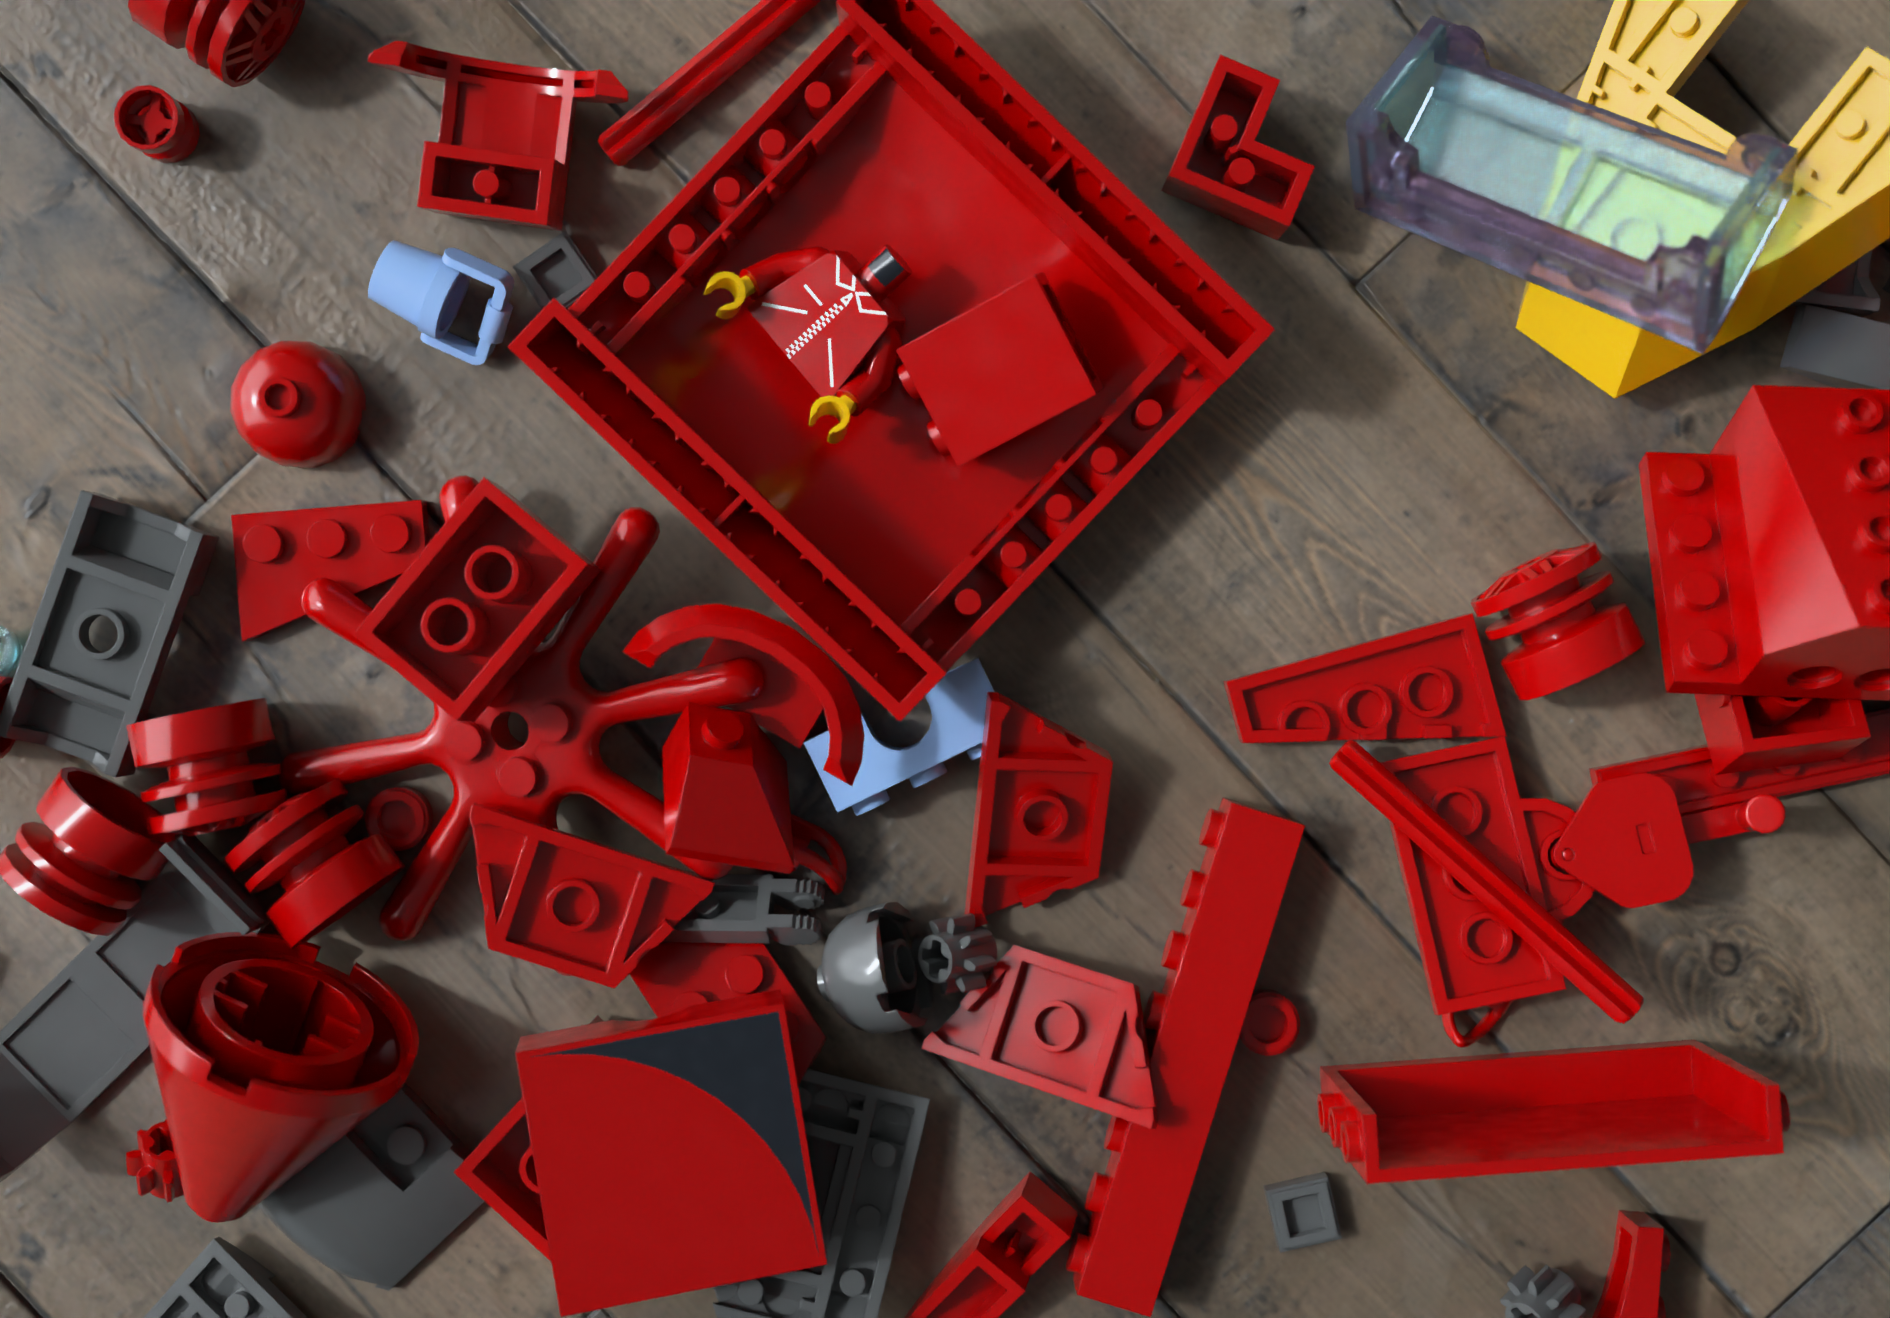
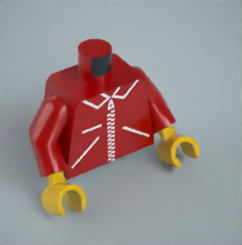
[704,244,912,443]

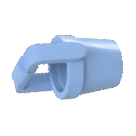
[368,240,514,365]

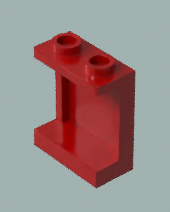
[896,272,1104,467]

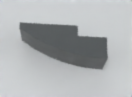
[1780,304,1890,390]

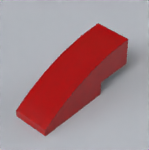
[904,1171,1078,1318]

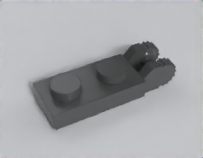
[662,874,825,945]

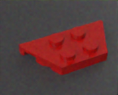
[964,692,1113,927]
[469,803,714,989]
[630,942,827,1090]
[921,945,1159,1129]

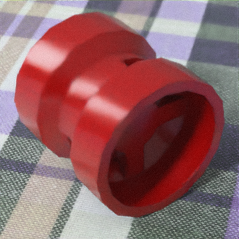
[114,85,200,163]

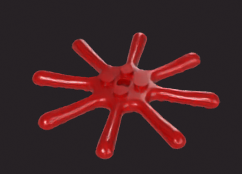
[277,475,764,976]

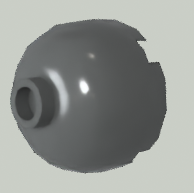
[817,902,934,1034]

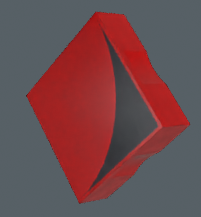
[515,989,827,1317]

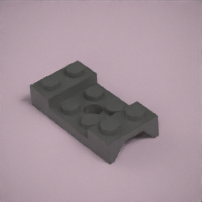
[0,490,220,778]

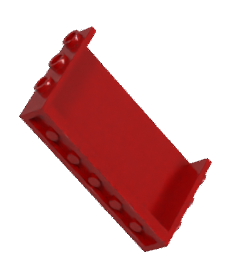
[1317,1039,1791,1184]

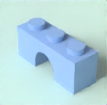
[804,658,994,816]

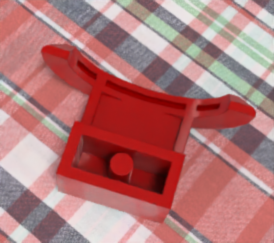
[368,41,629,231]
[622,604,865,786]

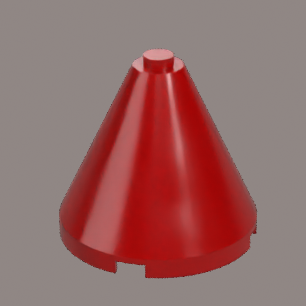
[143,932,419,1223]

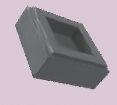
[513,231,598,309]
[1263,1172,1342,1253]

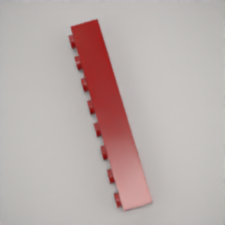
[1066,798,1305,1317]

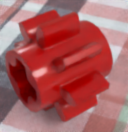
[126,1119,184,1202]

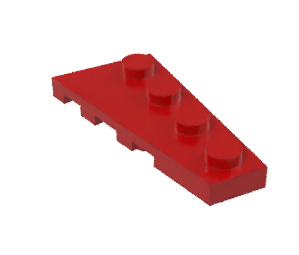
[1223,613,1506,743]

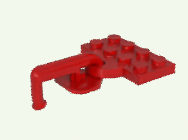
[1380,736,1786,1015]

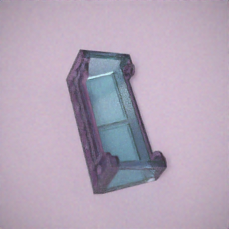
[1346,16,1798,354]

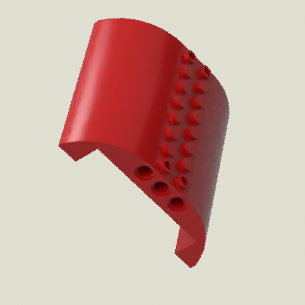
[507,0,1275,722]

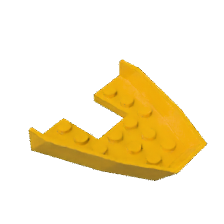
[1516,0,1890,399]

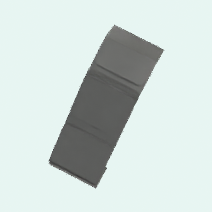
[0,834,270,1182]

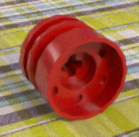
[128,0,305,88]
[1471,541,1645,701]
[126,698,288,836]
[0,767,181,936]
[225,779,405,949]

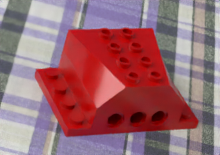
[1638,385,1890,701]

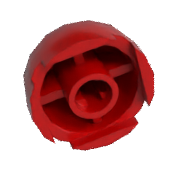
[230,341,366,468]

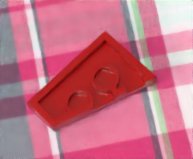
[231,500,430,642]

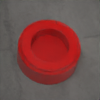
[365,786,433,851]
[1239,989,1300,1056]

